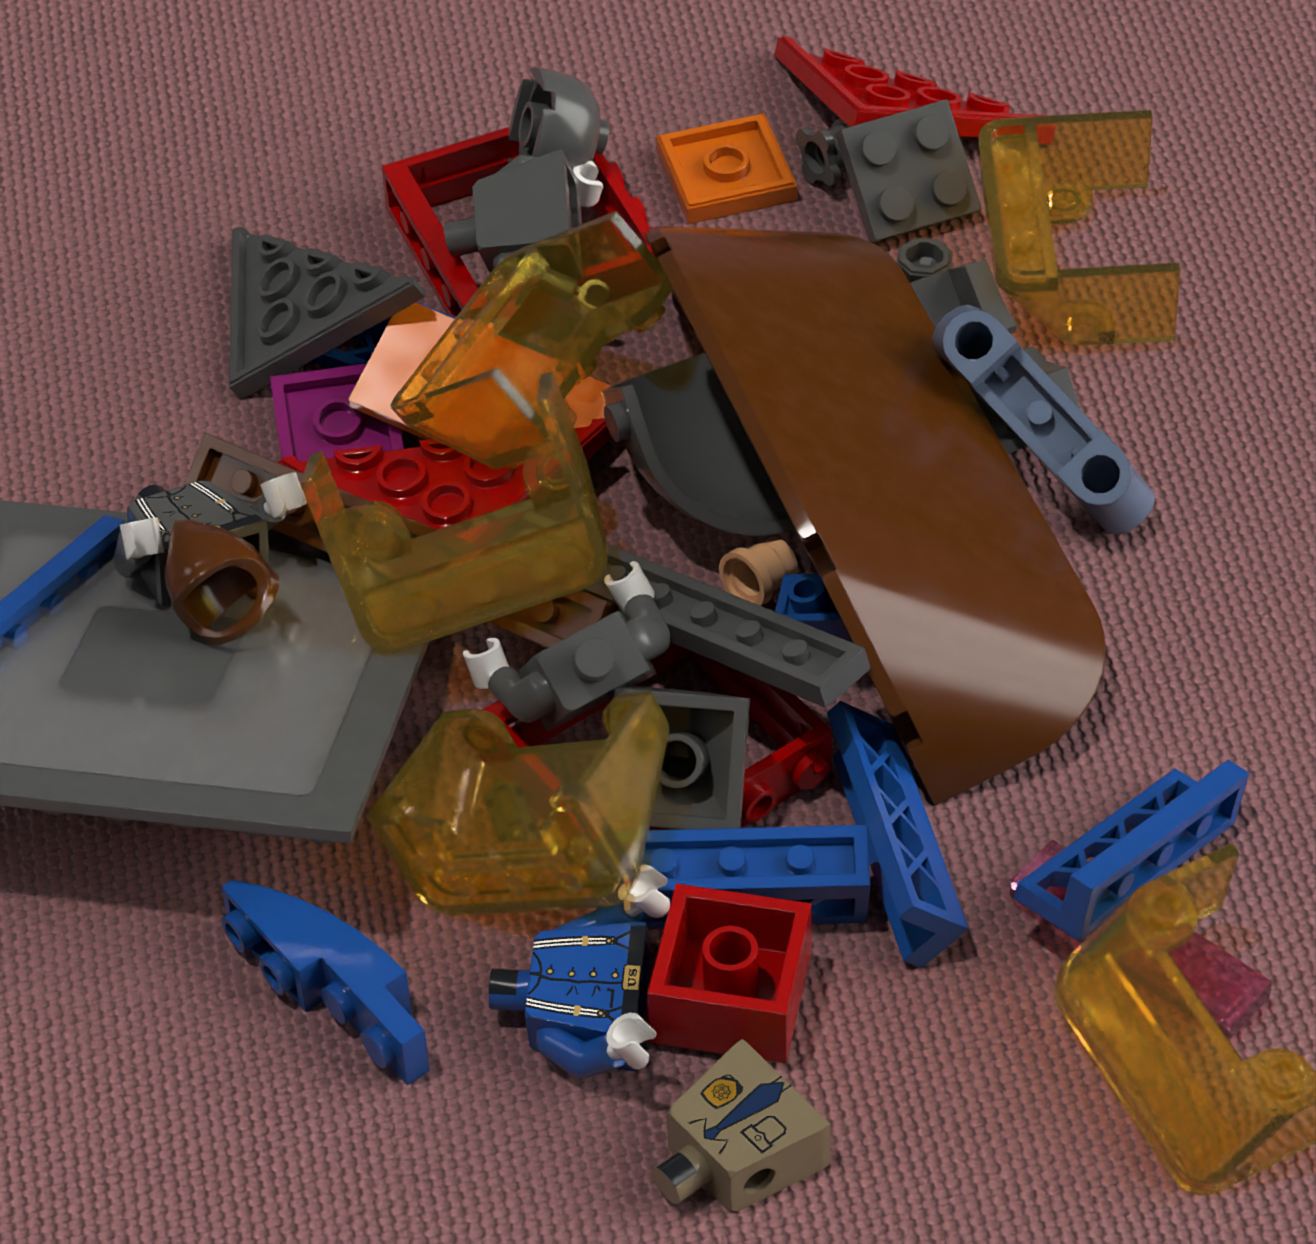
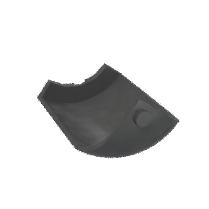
[601,259,1080,535]

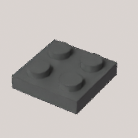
[835,99,982,243]

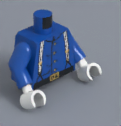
[488,865,670,1079]

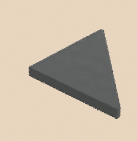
[229,227,426,399]

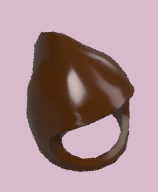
[164,519,279,645]

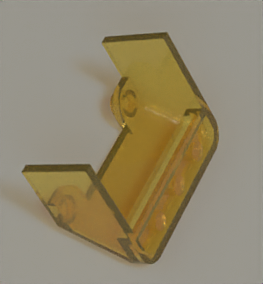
[978,110,1180,346]
[300,371,608,653]
[1054,843,1316,1195]

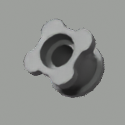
[796,119,849,186]

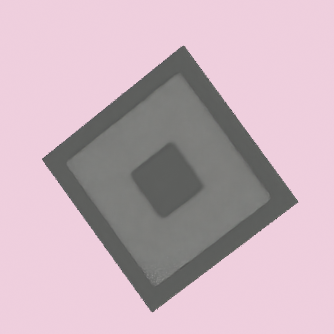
[0,500,444,844]

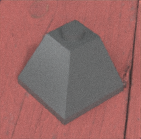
[605,686,750,829]

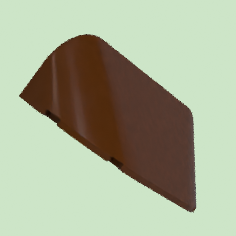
[644,226,1106,806]

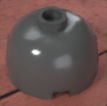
[508,67,609,170]

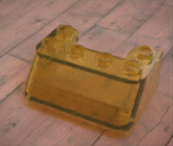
[391,211,673,469]

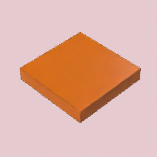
[656,113,798,224]

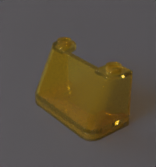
[366,691,670,915]

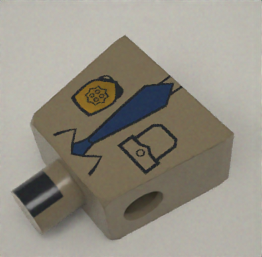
[652,1039,831,1212]

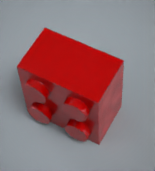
[647,883,812,1064]

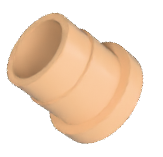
[719,537,798,606]

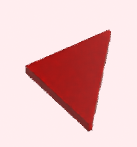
[774,36,1056,141]
[278,418,612,550]

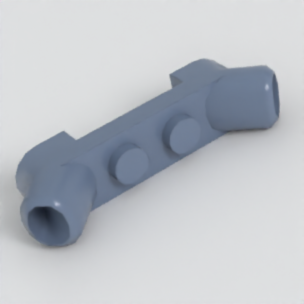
[932,304,1155,534]

